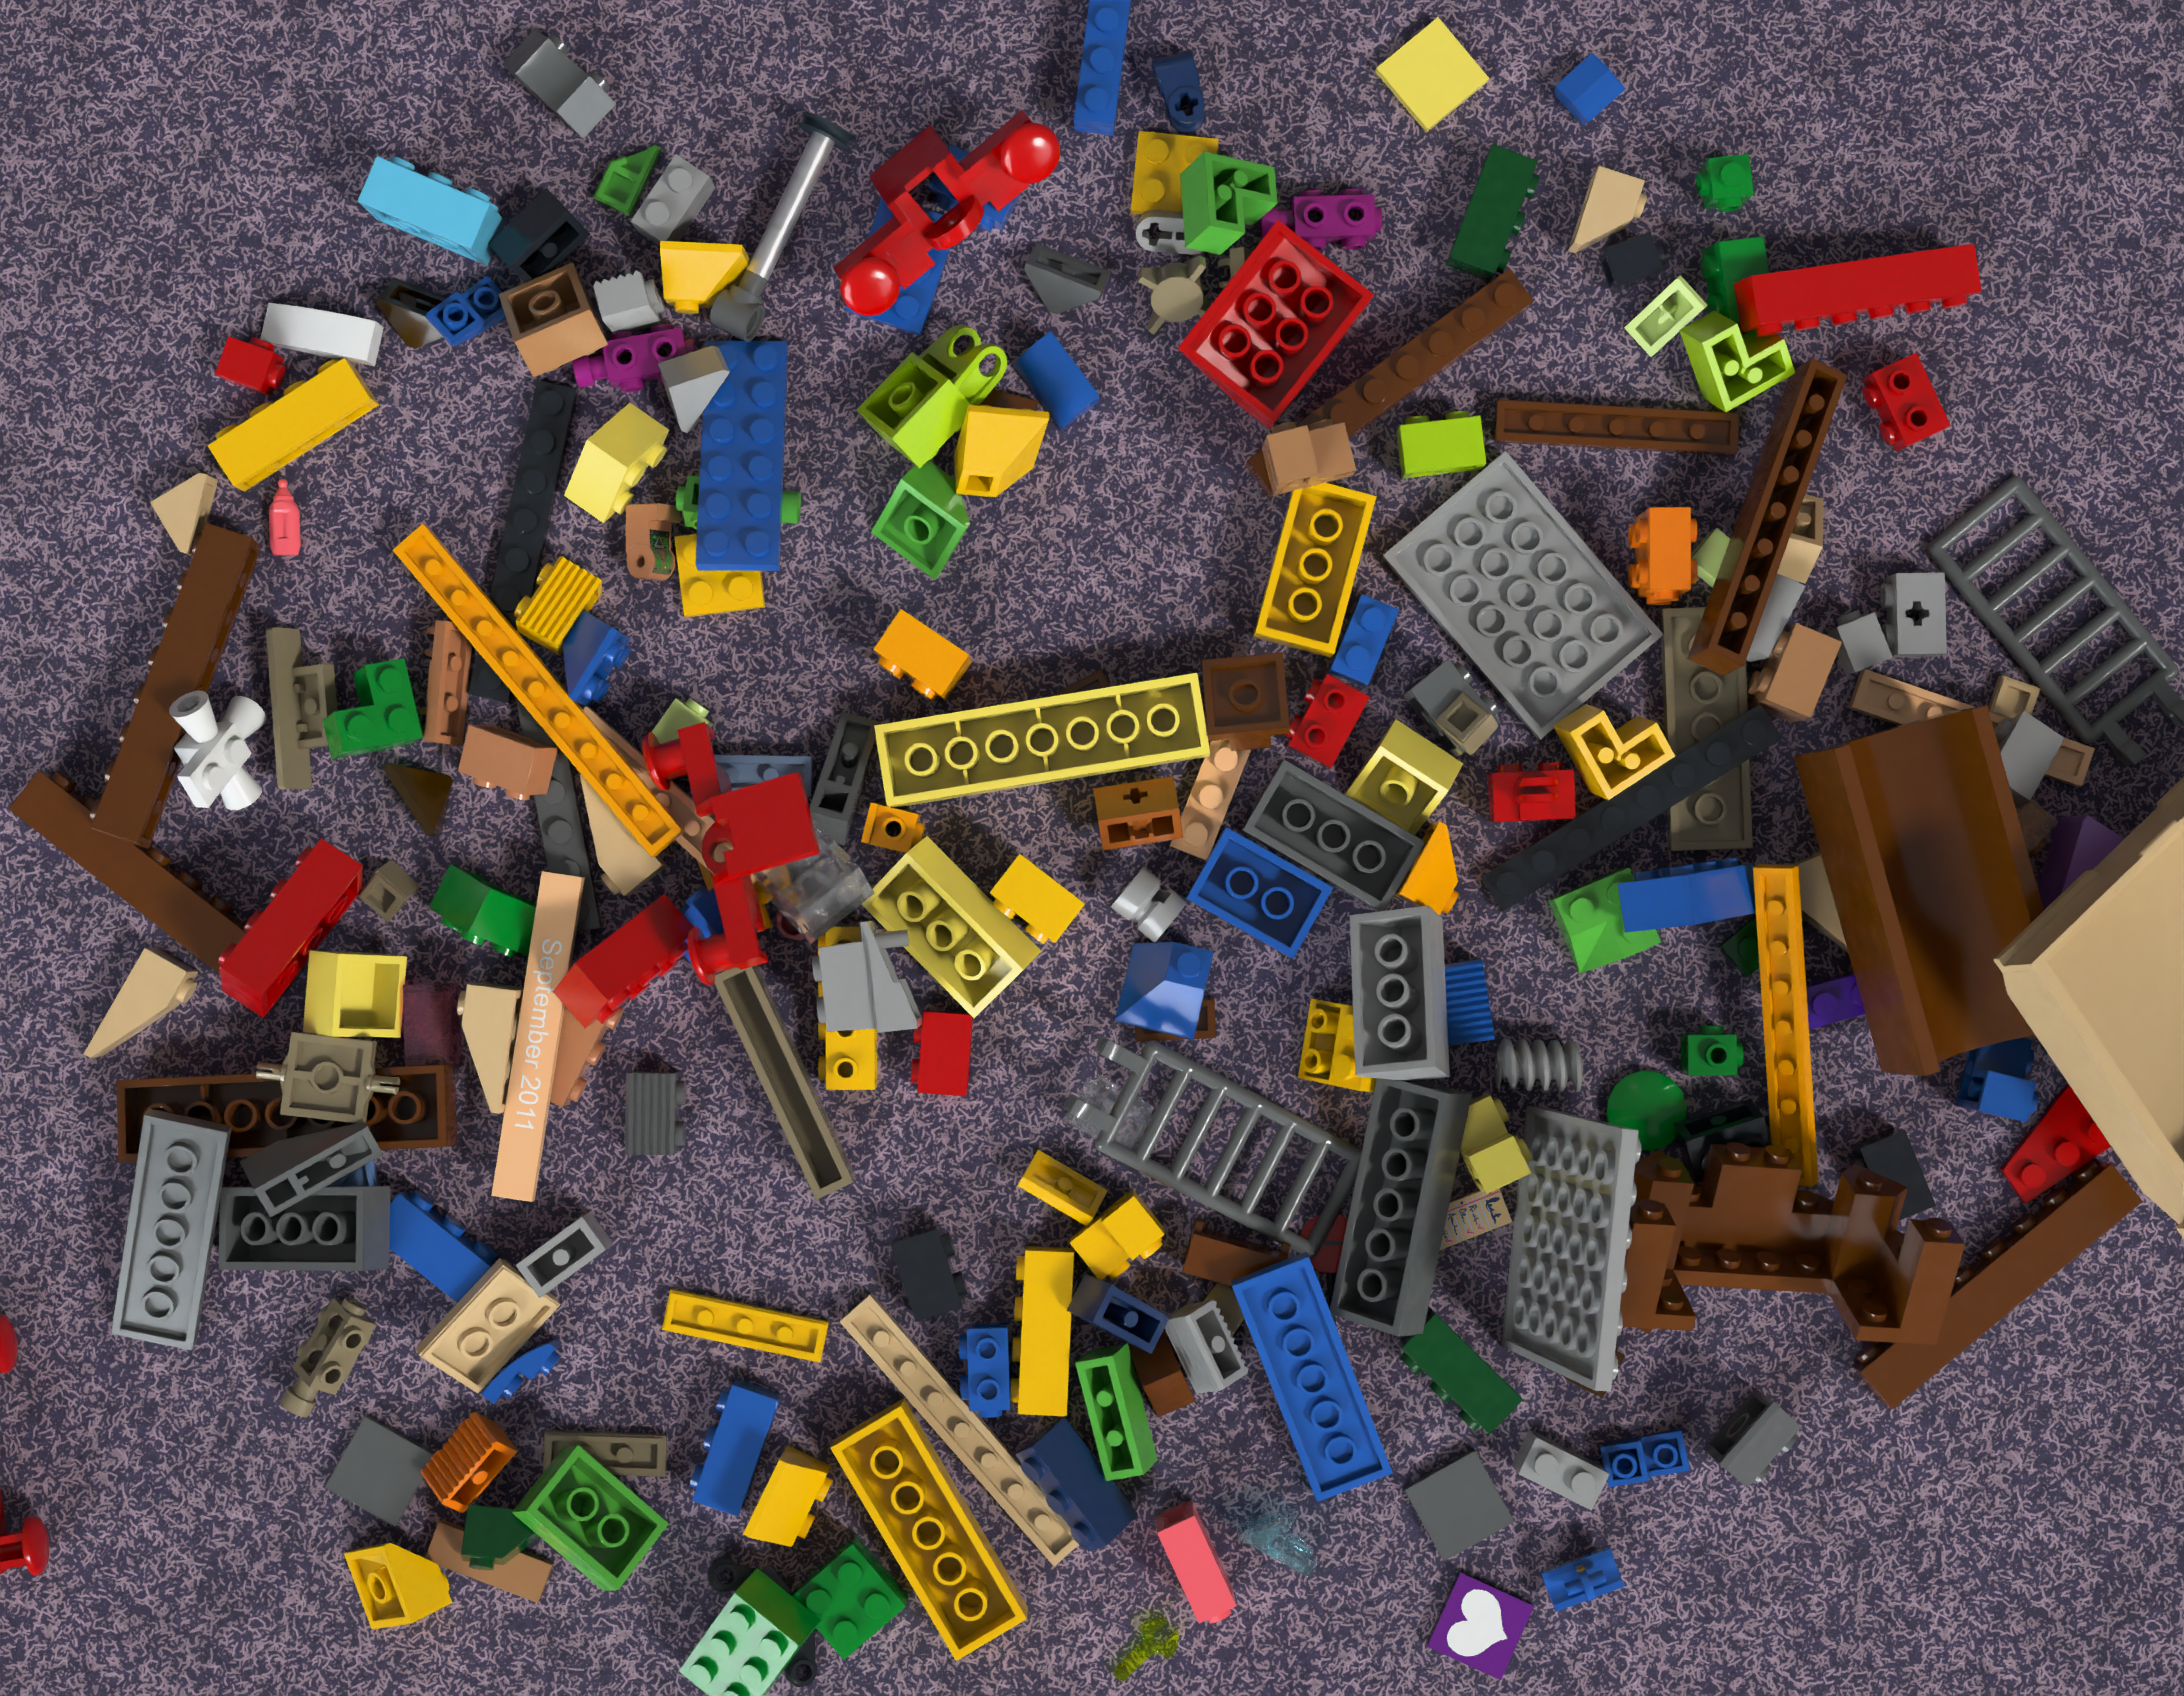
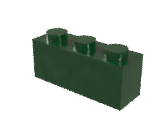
[1445,144,1540,282]
[1397,1309,1523,1435]

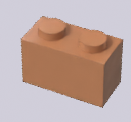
[458,724,558,800]

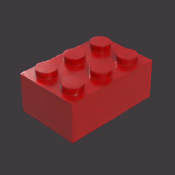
[553,894,693,1029]

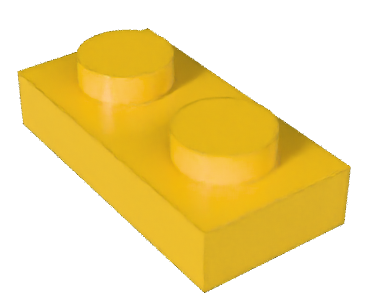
[1017,1150,1108,1227]

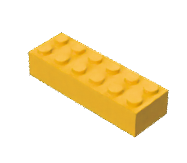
[830,1398,1028,1661]

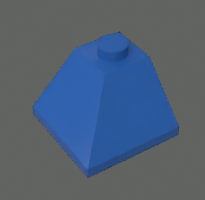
[1115,942,1214,1040]

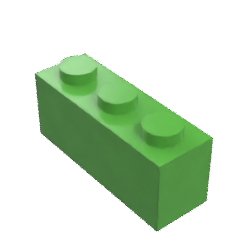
[1075,1343,1158,1481]

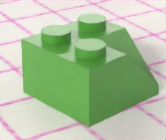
[1547,867,1662,974]

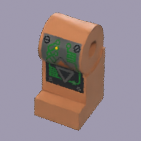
[626,503,681,581]

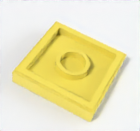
[1375,17,1489,133]

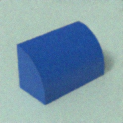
[1013,331,1099,430]

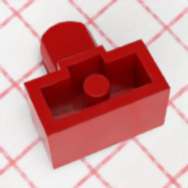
[1487,762,1576,823]

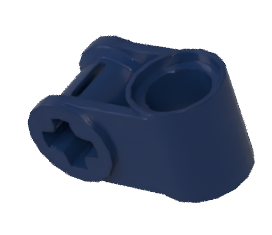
[1151,49,1205,134]

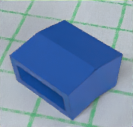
[1554,53,1625,126]

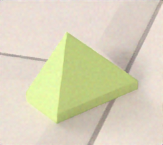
[1624,275,1708,357]

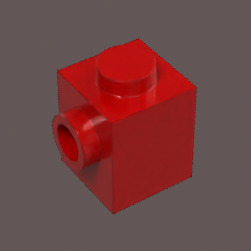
[215,336,286,397]

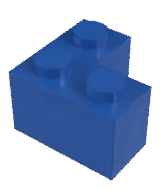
[1955,1038,2038,1122]

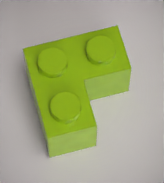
[1679,311,1795,412]

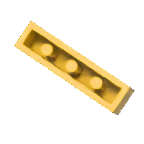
[208,358,379,492]
[1010,1246,1074,1416]

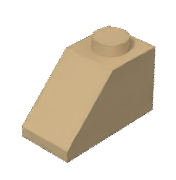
[1568,166,1647,253]
[1777,494,1823,584]

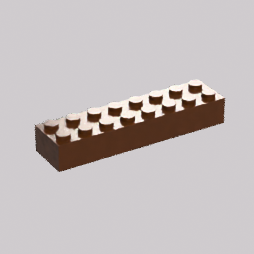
[116,1065,457,1163]

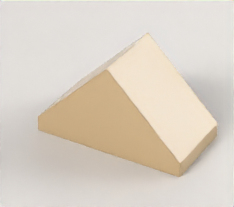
[150,473,218,556]

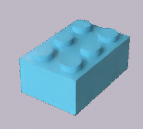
[358,156,506,266]

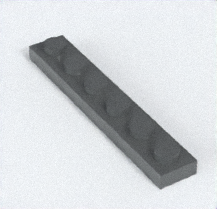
[516,698,603,933]

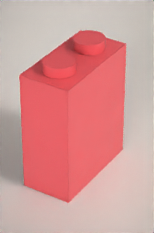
[1155,1499,1236,1624]

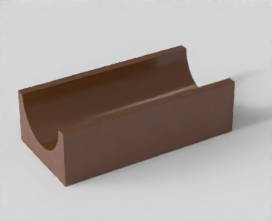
[1794,705,2044,1076]

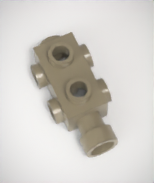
[279,1297,376,1418]

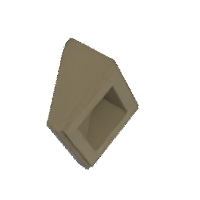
[1435,691,1498,755]
[358,860,420,922]
[1203,1282,1245,1337]

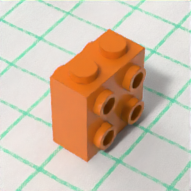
[1628,507,1698,606]

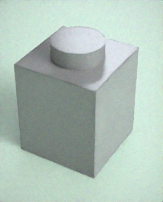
[1828,610,1893,675]

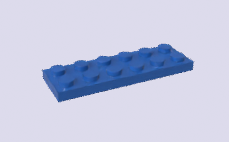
[695,341,788,571]
[1230,1252,1393,1502]

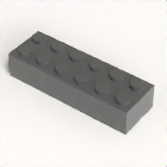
[1330,1078,1472,1337]

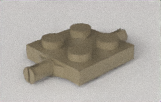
[256,1032,400,1123]

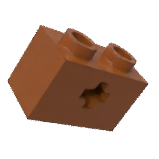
[1093,776,1183,850]

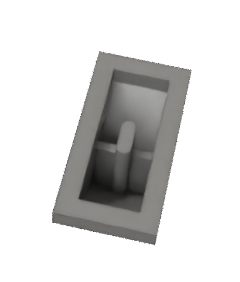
[658,345,730,433]

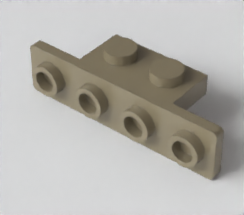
[266,627,337,790]

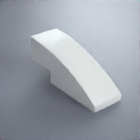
[260,303,384,367]

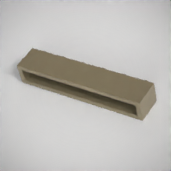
[715,965,857,1200]

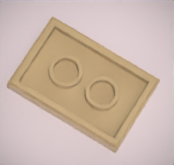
[416,1258,561,1394]

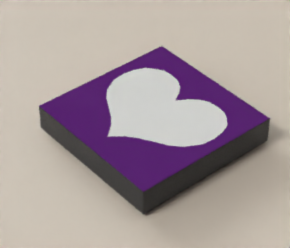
[1426,1570,1534,1680]

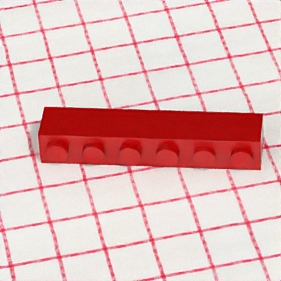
[1734,244,1982,337]

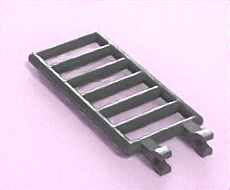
[1926,476,2184,767]
[1063,1035,1362,1258]

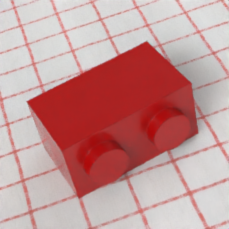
[911,1010,973,1096]

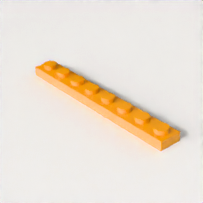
[1753,864,1819,1187]

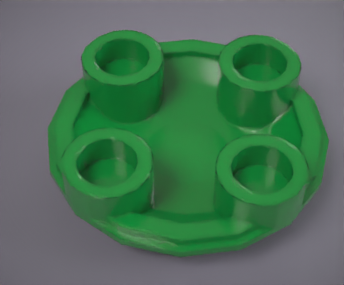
[1606,1070,1687,1151]

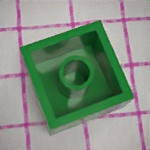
[791,1534,909,1660]

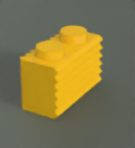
[514,556,603,656]

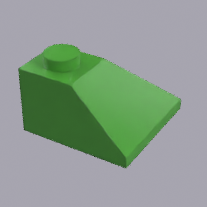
[871,460,970,580]

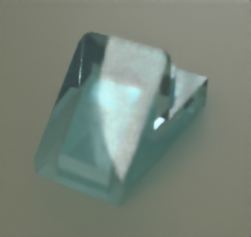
[1236,1507,1318,1578]

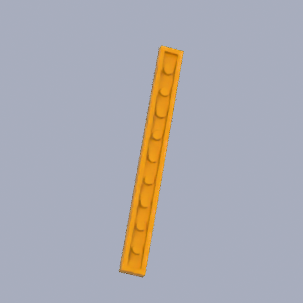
[393,523,685,857]

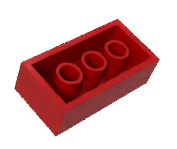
[218,838,363,1018]

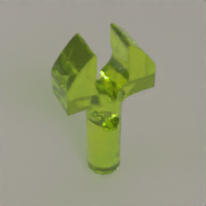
[1113,1617,1179,1682]

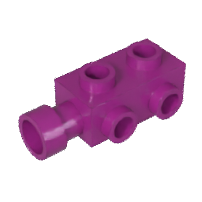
[1259,189,1382,251]
[572,324,696,393]

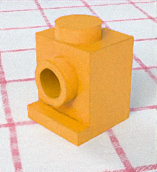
[861,803,925,853]

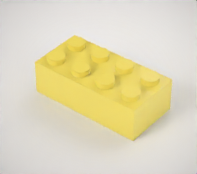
[859,836,1042,1018]

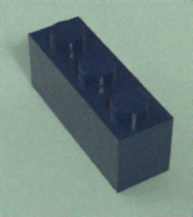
[1015,1417,1138,1552]

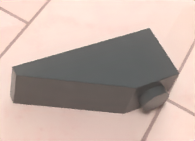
[809,711,881,846]
[240,1122,383,1217]

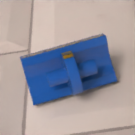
[1540,1545,1625,1612]

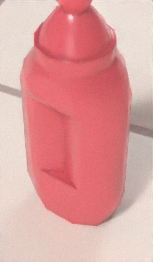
[268,479,301,556]

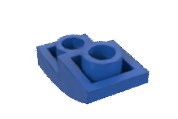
[425,276,506,347]
[481,1338,562,1404]
[1600,1427,1690,1487]

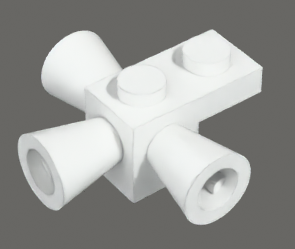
[169,691,266,810]

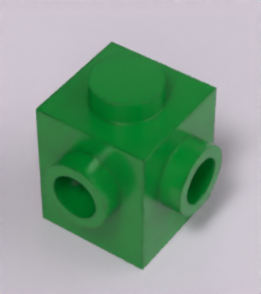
[1696,154,1754,212]
[1680,1025,1743,1076]

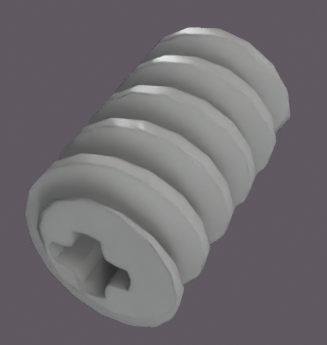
[1494,1038,1583,1092]

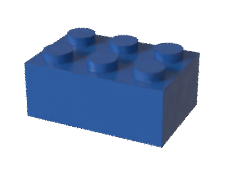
[1185,827,1333,959]
[1618,858,1756,933]

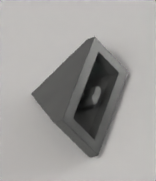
[1024,243,1111,314]

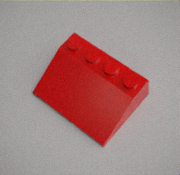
[1178,220,1374,430]

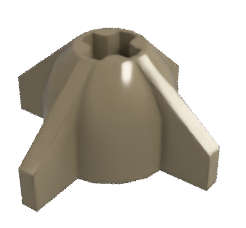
[1137,255,1212,335]

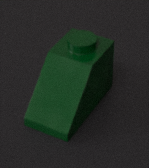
[461,1505,540,1570]

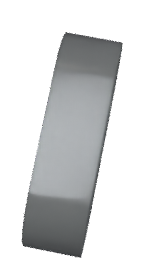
[1136,210,1204,255]

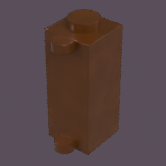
[1182,1218,1291,1286]

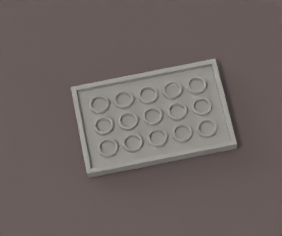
[1382,451,1664,740]

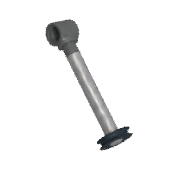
[710,111,856,342]

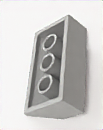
[1350,906,1450,1081]

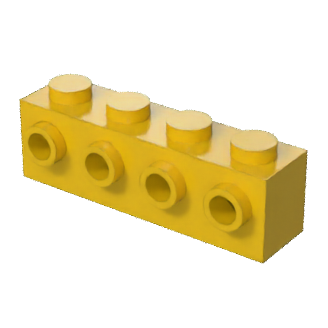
[818,926,878,1090]

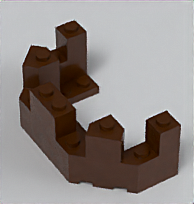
[1620,1142,1965,1345]

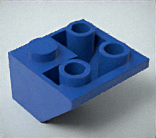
[562,610,631,707]

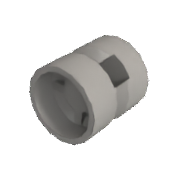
[1111,866,1187,943]

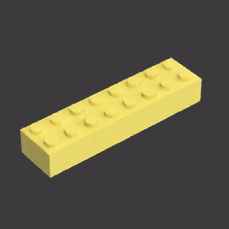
[874,673,1210,808]

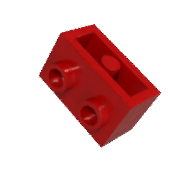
[1862,352,1951,452]
[1284,674,1370,770]

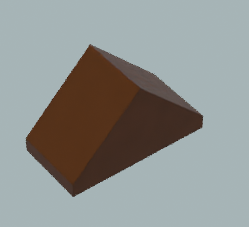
[1128,1330,1195,1417]

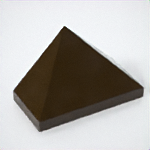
[377,278,447,349]
[383,763,453,837]

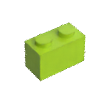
[1396,411,1486,479]

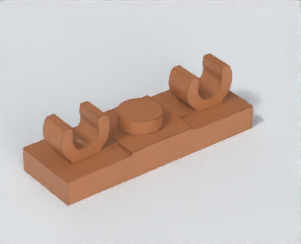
[419,620,472,746]

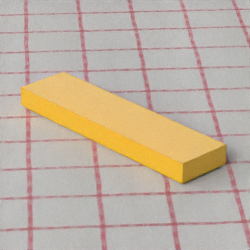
[662,1289,829,1362]

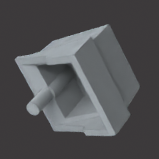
[812,920,922,1033]

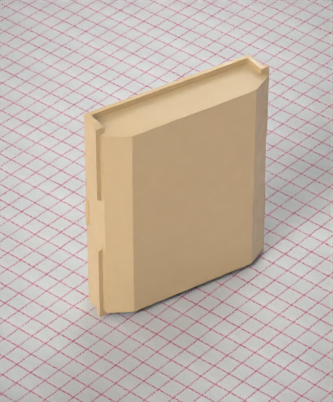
[1993,777,2184,1239]

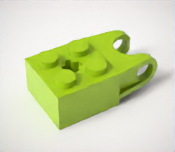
[856,324,1007,468]

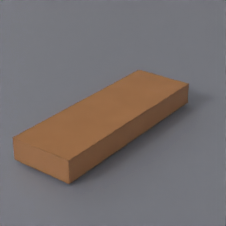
[425,1519,555,1603]

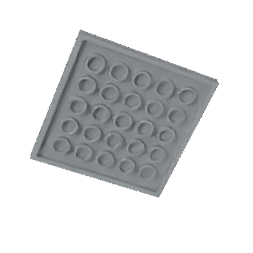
[1501,1105,1641,1392]

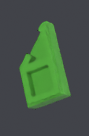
[593,145,662,217]

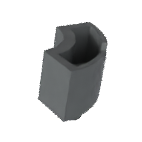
[502,29,616,139]

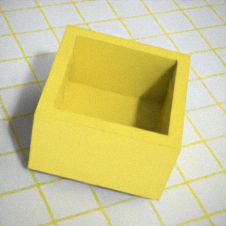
[303,950,407,1038]

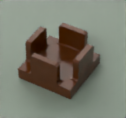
[1202,652,1290,751]

